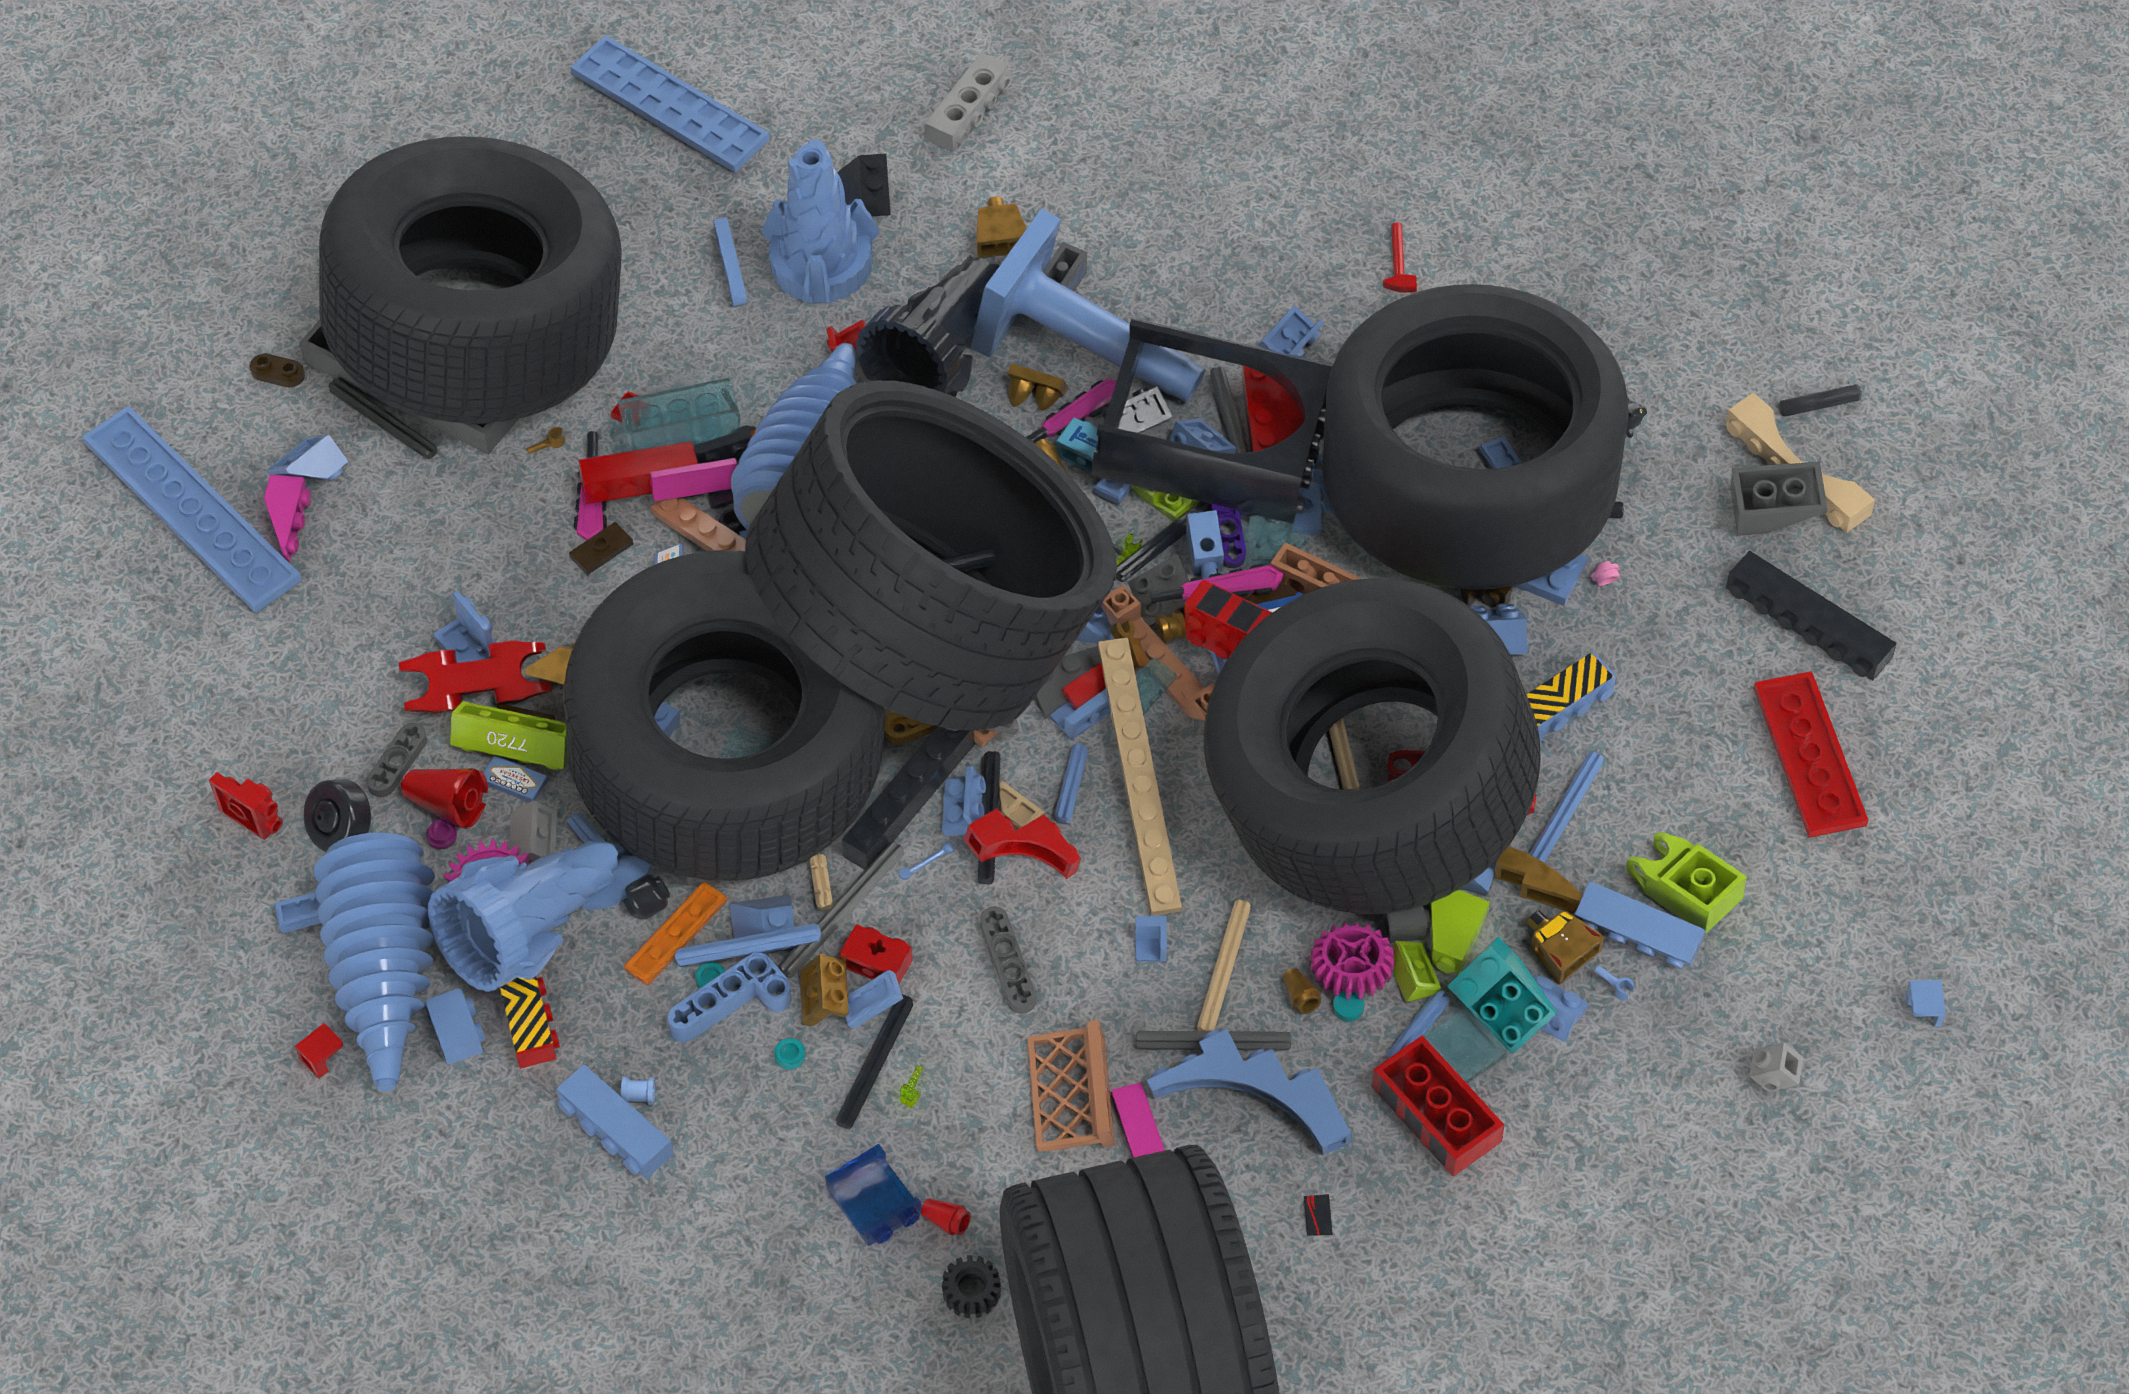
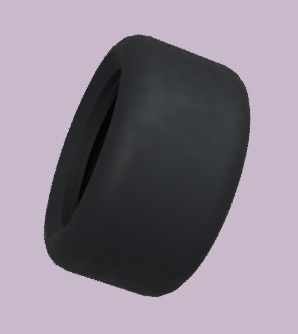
[1322,284,1628,590]

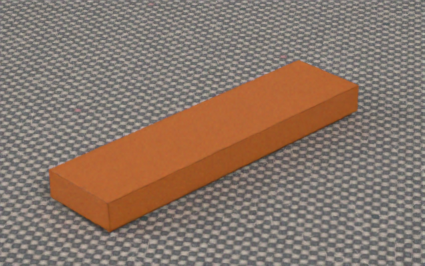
[624,881,728,986]

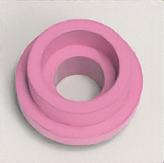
[1591,561,1620,586]

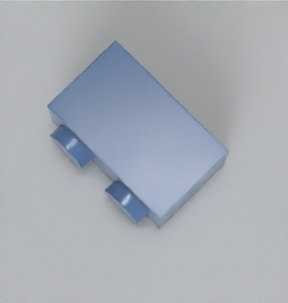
[425,988,486,1065]

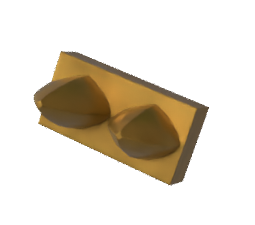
[1008,363,1068,411]

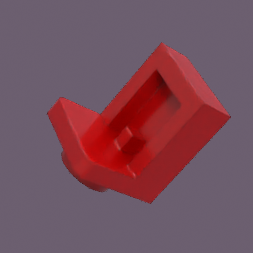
[826,320,867,352]

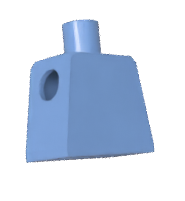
[1186,510,1224,579]

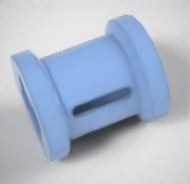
[621,1076,656,1105]

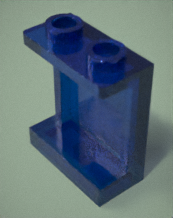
[825,1144,922,1246]

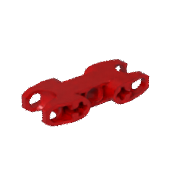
[398,640,552,713]

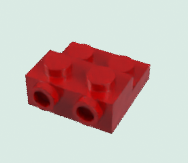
[209,772,283,840]

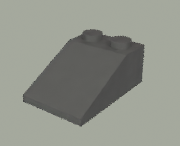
[1730,461,1828,536]

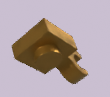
[1110,620,1148,672]

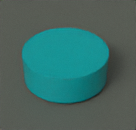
[695,962,725,989]
[1333,991,1365,1022]
[774,1038,806,1070]

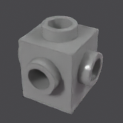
[1749,1042,1804,1092]

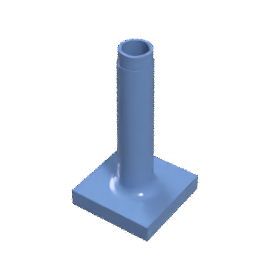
[971,208,1206,403]

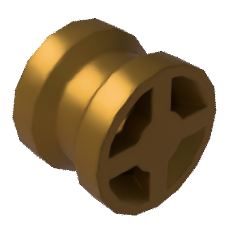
[1156,610,1186,644]

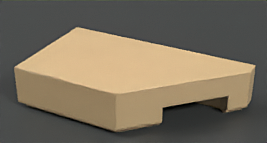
[999,781,1044,830]

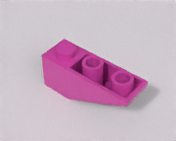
[264,475,311,563]

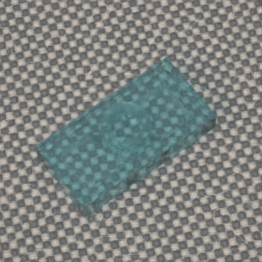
[1136,657,1177,715]

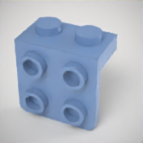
[433,591,496,663]

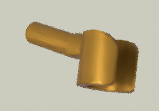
[526,426,566,454]

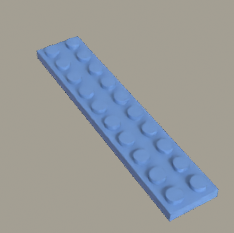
[82,406,302,614]

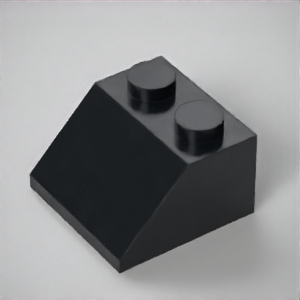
[837,153,891,217]

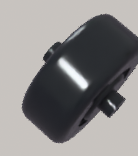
[304,779,371,852]

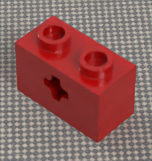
[839,924,913,984]

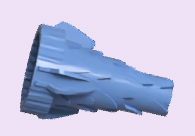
[762,140,879,304]
[428,840,618,992]

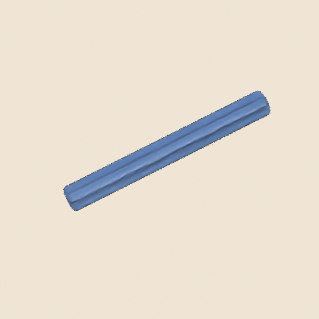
[1529,751,1604,863]
[675,924,822,967]

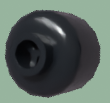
[623,874,671,919]

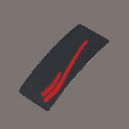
[1303,1194,1333,1236]

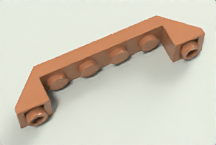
[1101,585,1214,721]

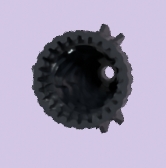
[856,255,1000,397]

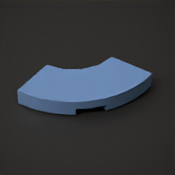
[582,855,653,910]

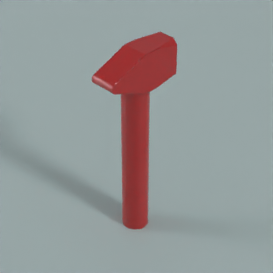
[1383,222,1417,293]

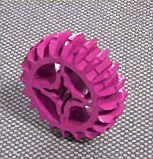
[1310,921,1395,1000]

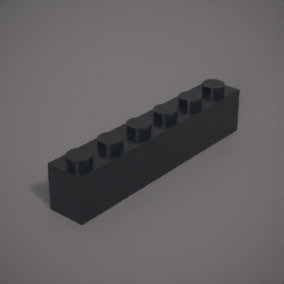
[1726,550,1897,681]
[842,726,975,870]

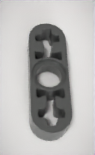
[367,723,427,797]

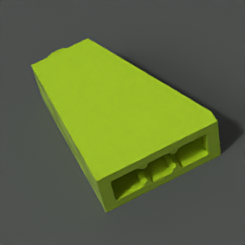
[1429,890,1490,974]

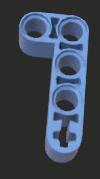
[668,953,792,1042]

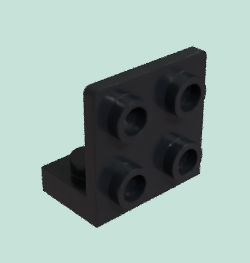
[694,428,752,508]

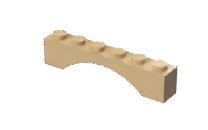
[1726,392,1875,533]

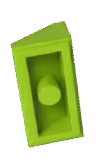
[1392,941,1442,1002]

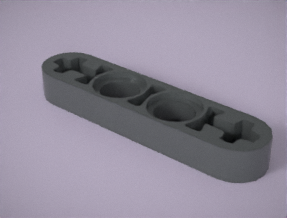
[980,906,1036,1014]

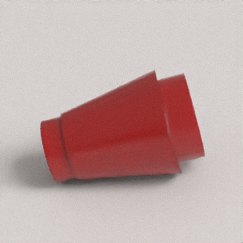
[921,1198,971,1235]

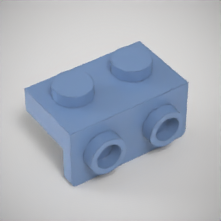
[1257,305,1324,357]
[1533,974,1589,1042]

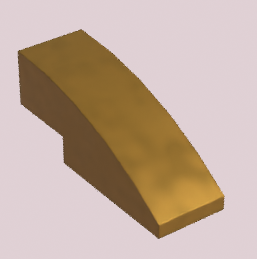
[1494,846,1583,914]

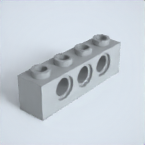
[925,52,1011,152]

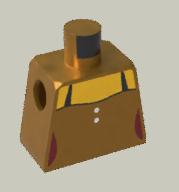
[1527,910,1604,985]

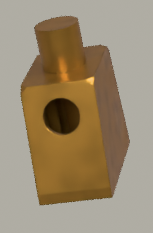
[976,196,1027,258]

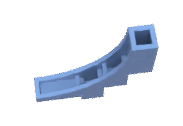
[1147,1029,1352,1155]

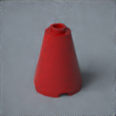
[401,768,488,828]

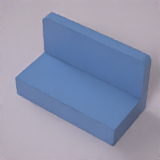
[1050,689,1111,740]

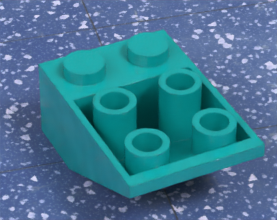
[1447,936,1558,1054]

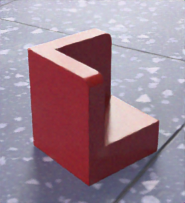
[295,1023,343,1079]

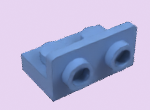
[1169,418,1236,453]
[942,766,986,836]

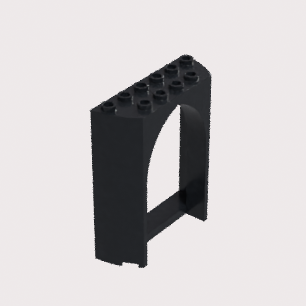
[1092,319,1333,524]

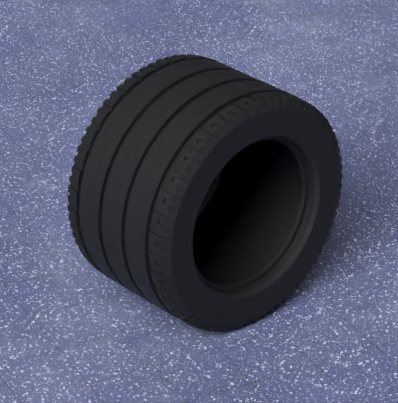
[999,1144,1280,1394]

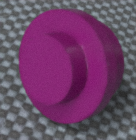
[426,820,457,849]

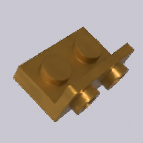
[799,954,849,1026]

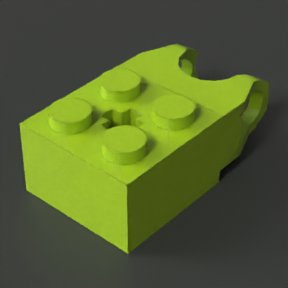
[1626,832,1747,933]

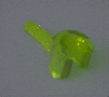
[1116,533,1143,566]
[900,1065,923,1108]

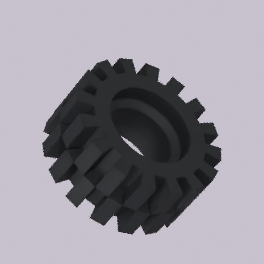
[942,1255,1001,1318]

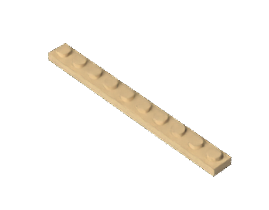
[1098,638,1182,916]

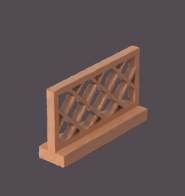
[1027,1020,1115,1152]

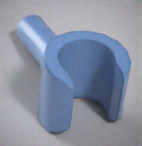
[1594,965,1634,1001]

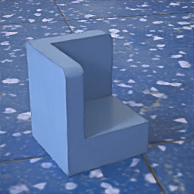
[1136,916,1167,962]
[1906,980,1946,1027]

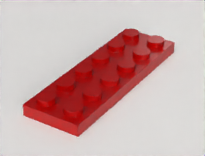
[1753,671,1869,838]

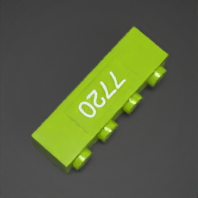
[450,701,569,770]

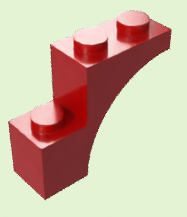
[964,808,1081,879]

